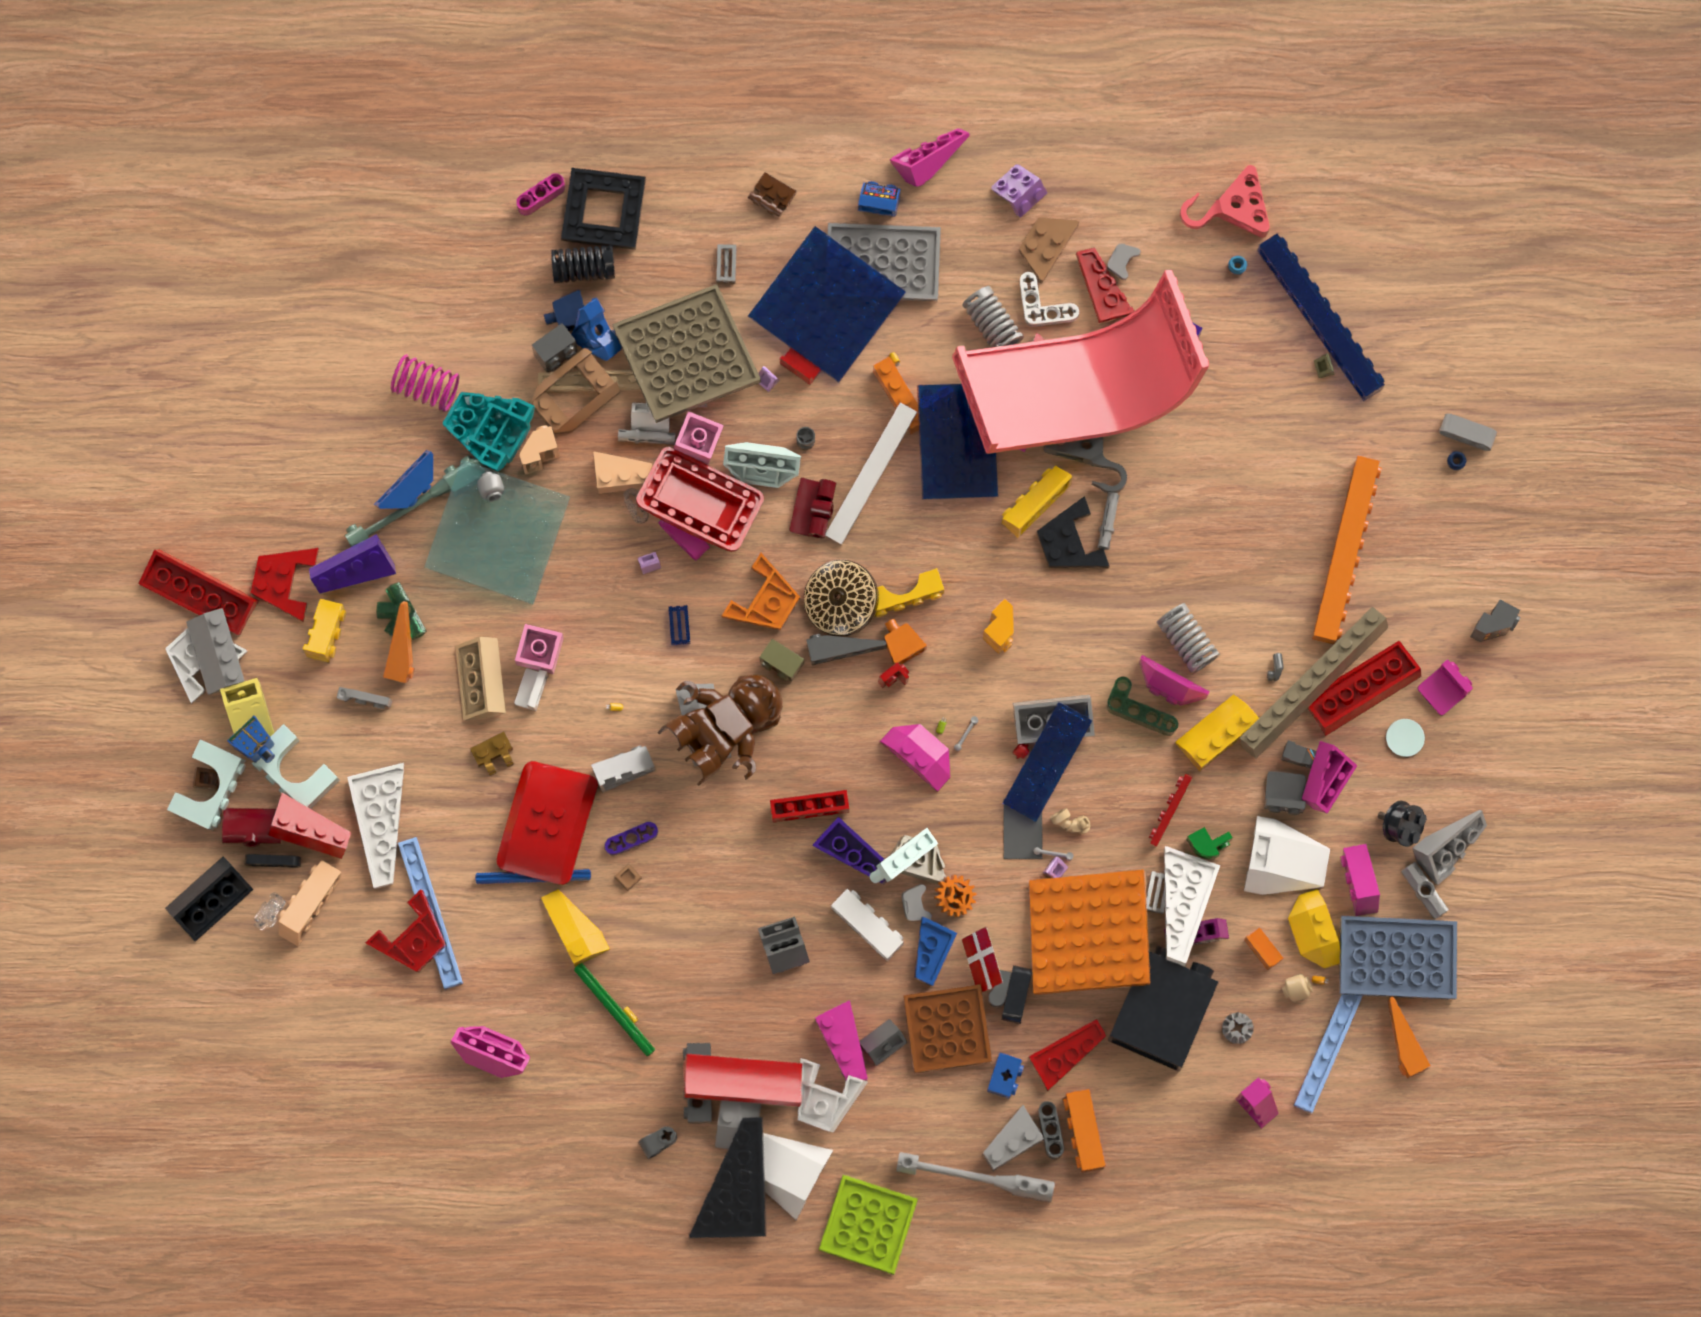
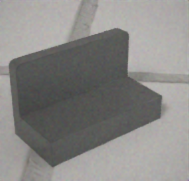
[859,1019,908,1066]

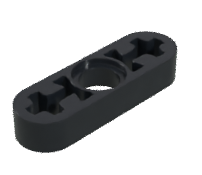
[244,854,301,868]

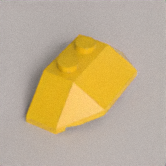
[1288,889,1340,969]

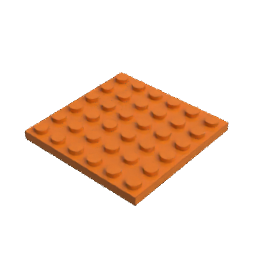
[1029,869,1150,995]

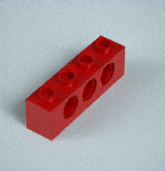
[770,790,849,823]

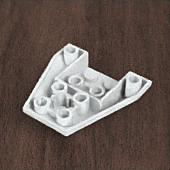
[1244,816,1330,895]

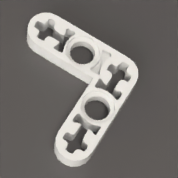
[1020,272,1079,327]

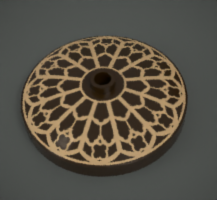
[804,560,879,637]

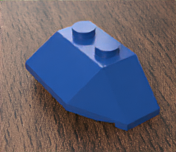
[373,450,433,509]

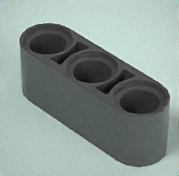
[1038,1101,1064,1159]

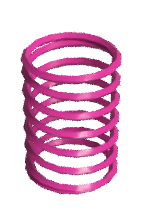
[390,354,460,412]

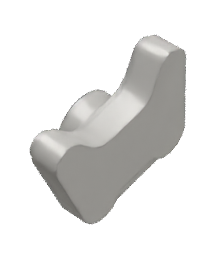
[1107,244,1141,280]
[901,884,932,921]

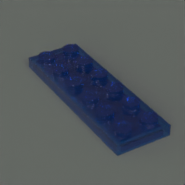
[1003,702,1093,822]

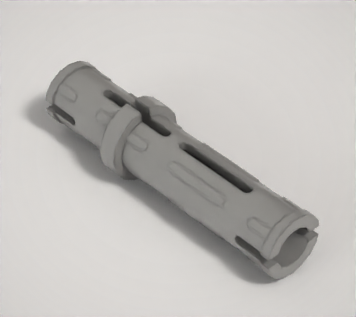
[618,429,675,445]
[1097,492,1120,550]

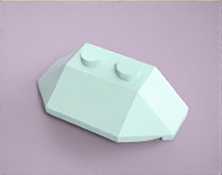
[723,442,801,488]

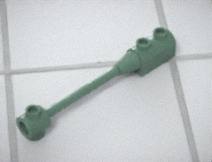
[345,456,486,547]

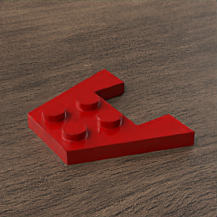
[251,548,319,622]
[365,889,446,972]

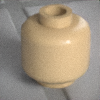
[1282,974,1313,1002]

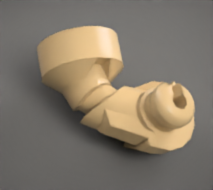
[1050,808,1090,834]

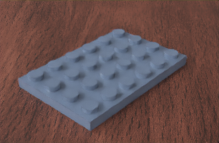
[1339,916,1457,1000]

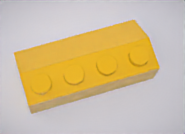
[1002,466,1073,538]
[1175,694,1259,772]

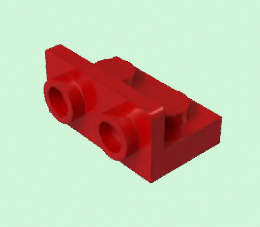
[878,662,909,688]

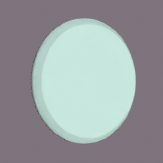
[1386,719,1425,757]

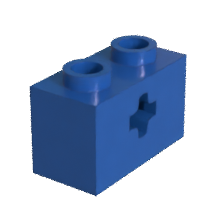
[987,1053,1024,1099]

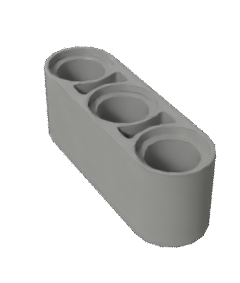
[1439,413,1497,451]

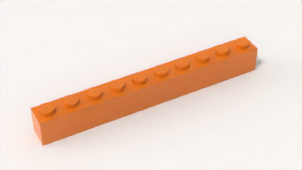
[1312,456,1382,645]

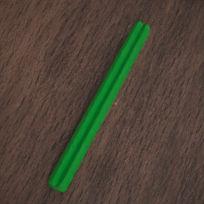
[574,963,655,1056]

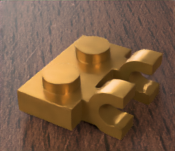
[470,731,514,776]

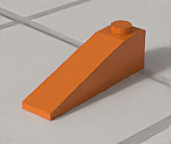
[383,601,415,683]
[1388,996,1431,1079]

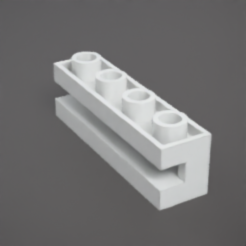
[831,889,904,961]

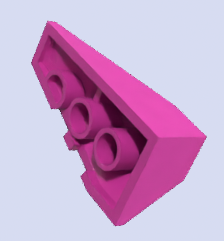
[890,128,970,187]

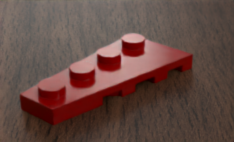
[1076,247,1135,323]
[1029,1019,1106,1091]

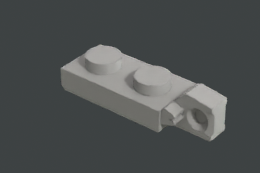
[337,687,392,709]

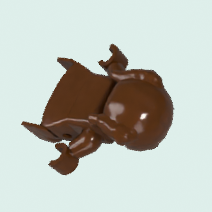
[657,674,783,786]

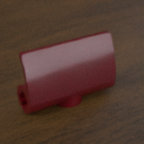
[789,477,837,539]
[222,808,282,847]

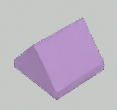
[758,366,780,392]
[637,552,661,574]
[1043,856,1068,878]

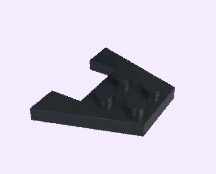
[1037,496,1110,568]

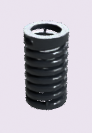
[551,245,615,284]

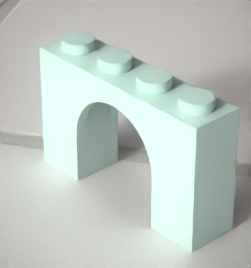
[251,724,340,809]
[167,740,246,830]

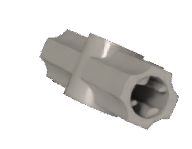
[1401,862,1449,920]

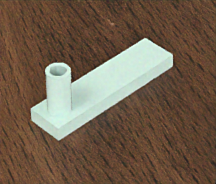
[870,828,938,883]

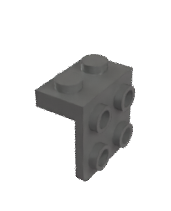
[1264,771,1306,815]

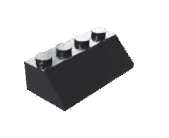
[165,856,254,942]

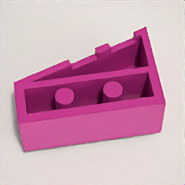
[1302,741,1358,814]
[1340,844,1380,916]
[1236,1077,1279,1129]

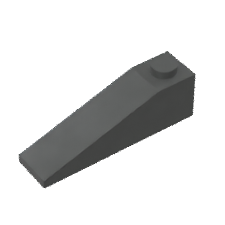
[806,634,887,665]

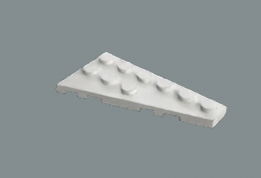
[347,763,404,889]

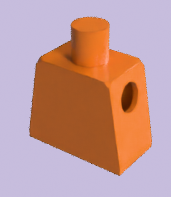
[884,619,927,665]

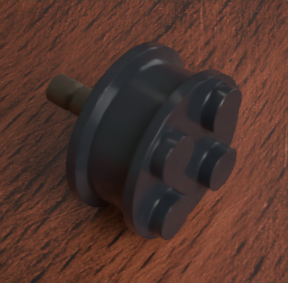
[1378,800,1427,847]

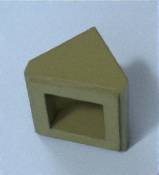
[1314,354,1335,378]

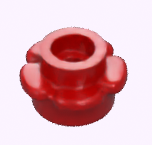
[1012,743,1030,759]

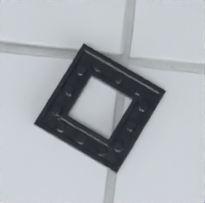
[561,168,646,250]

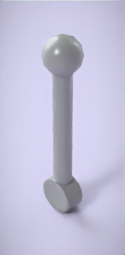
[954,716,978,751]
[1033,847,1074,860]

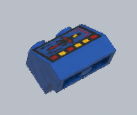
[858,181,900,217]

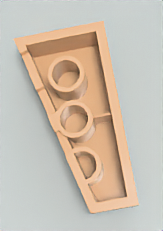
[277,860,341,947]

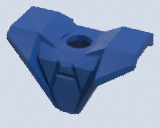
[571,298,622,361]

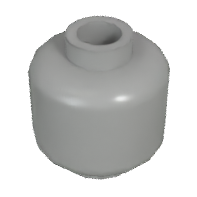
[477,472,504,502]

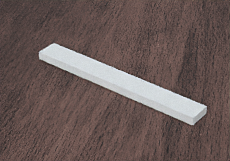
[826,403,917,544]

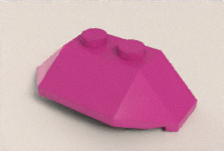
[1139,655,1210,706]
[880,724,950,792]
[451,1026,530,1078]

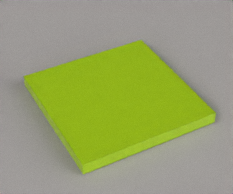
[819,1175,918,1275]

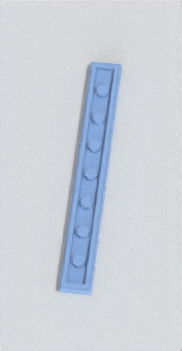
[398,837,463,990]
[1293,994,1363,1114]

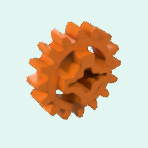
[934,875,977,917]

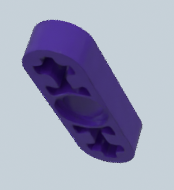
[605,822,658,856]

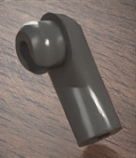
[1267,653,1284,682]

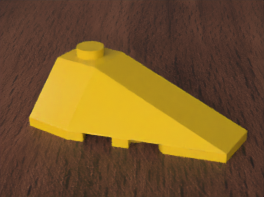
[541,889,610,967]

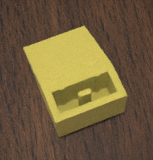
[220,678,275,737]

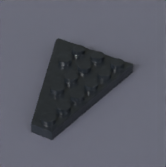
[689,1117,767,1238]

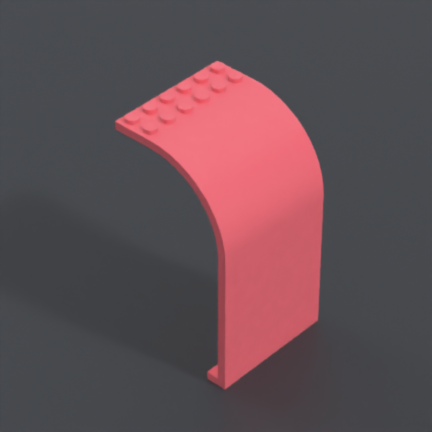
[952,270,1209,454]

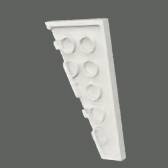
[1164,846,1220,966]

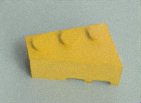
[303,599,346,662]

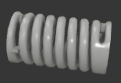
[962,286,1024,348]
[1156,603,1220,674]

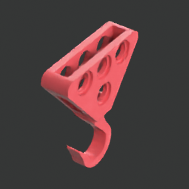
[1180,165,1270,238]

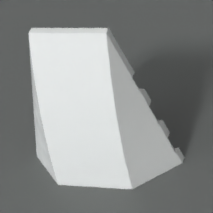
[764,1133,833,1220]

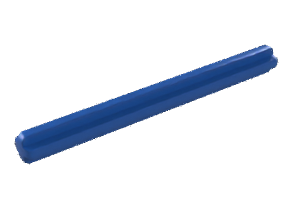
[475,869,591,884]

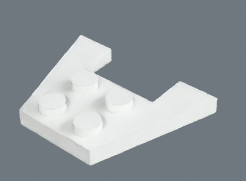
[165,628,248,704]
[798,1058,867,1132]

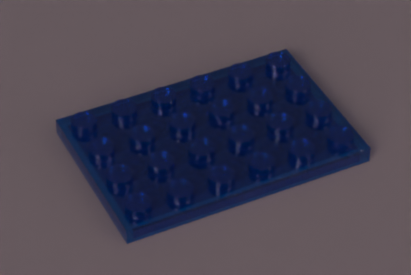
[917,384,998,500]

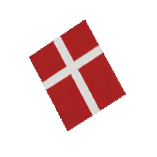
[961,927,1003,993]

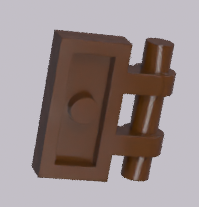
[748,172,796,217]

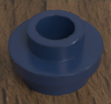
[1447,451,1466,470]

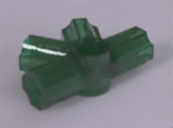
[376,582,427,640]

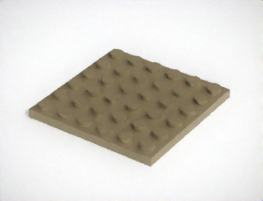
[612,284,761,423]

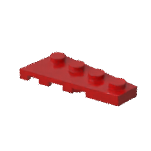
[1149,773,1193,847]

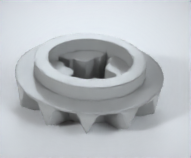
[1222,1012,1254,1044]

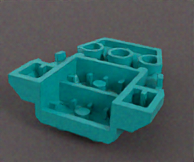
[442,392,535,472]

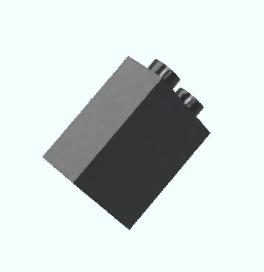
[1107,946,1219,1072]

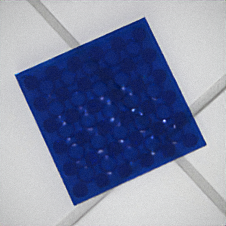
[748,226,906,383]

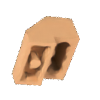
[520,426,560,475]

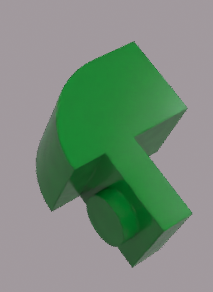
[1186,827,1233,859]

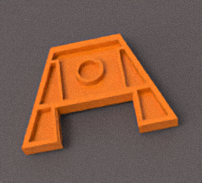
[721,553,800,630]

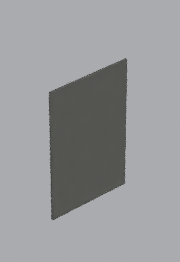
[1003,799,1043,859]

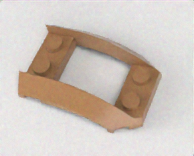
[531,348,621,434]

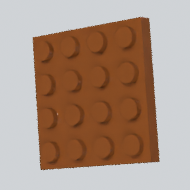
[903,984,992,1073]

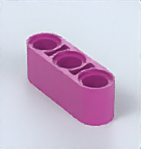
[516,173,565,216]
[658,520,710,561]

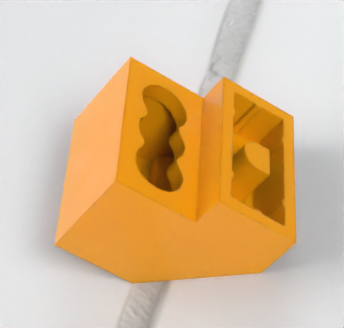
[983,599,1014,654]

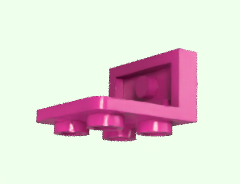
[1417,659,1473,715]

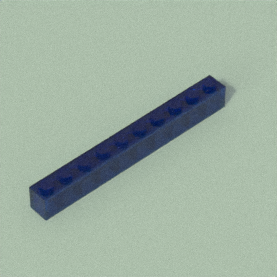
[1257,233,1385,401]

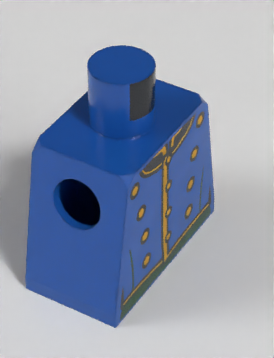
[227,716,275,763]

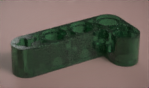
[1106,676,1179,736]

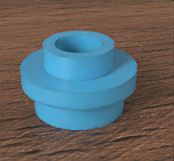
[1228,256,1247,275]

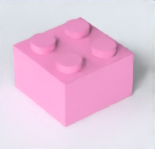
[674,412,724,465]
[515,624,564,674]

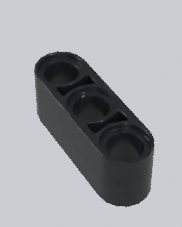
[1001,965,1032,1024]

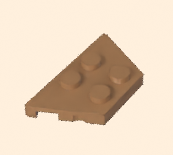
[1019,218,1079,283]

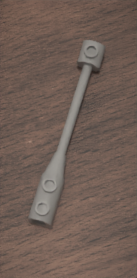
[896,1152,1055,1203]

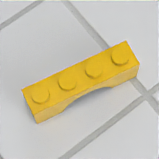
[874,568,944,617]

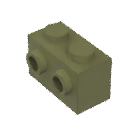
[759,639,804,682]

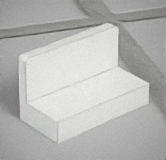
[631,403,669,433]
[514,668,548,711]

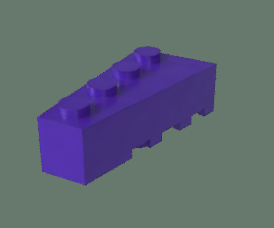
[309,534,396,594]
[812,817,887,885]

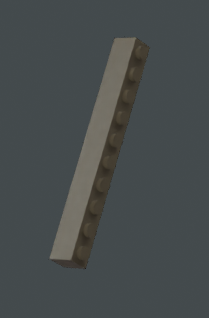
[1240,607,1388,759]

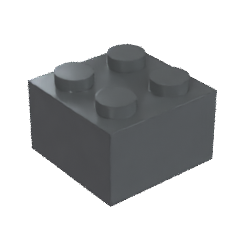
[532,323,578,372]

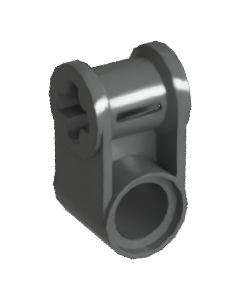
[638,1127,677,1159]

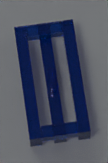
[668,605,691,645]

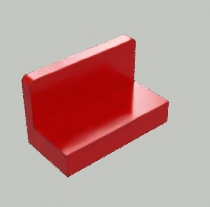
[779,348,821,385]

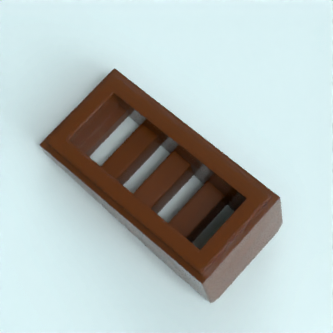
[193,767,220,790]

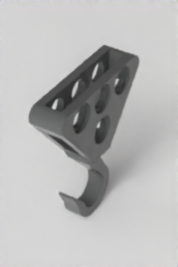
[1043,437,1127,493]

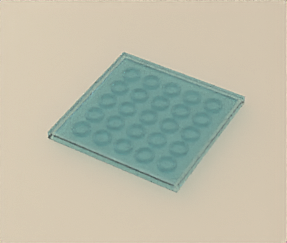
[424,460,570,605]

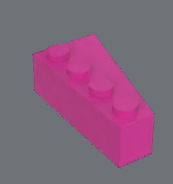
[815,1000,868,1081]

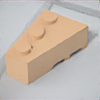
[594,452,653,494]

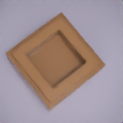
[614,863,642,891]

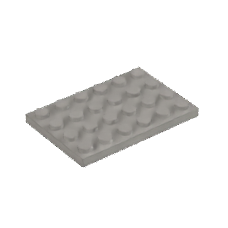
[825,223,941,301]

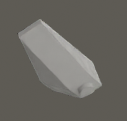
[1412,810,1487,885]

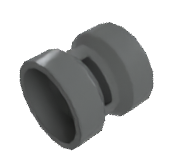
[796,427,815,450]

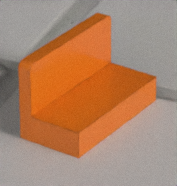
[1244,927,1284,970]

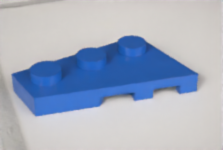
[914,916,957,986]

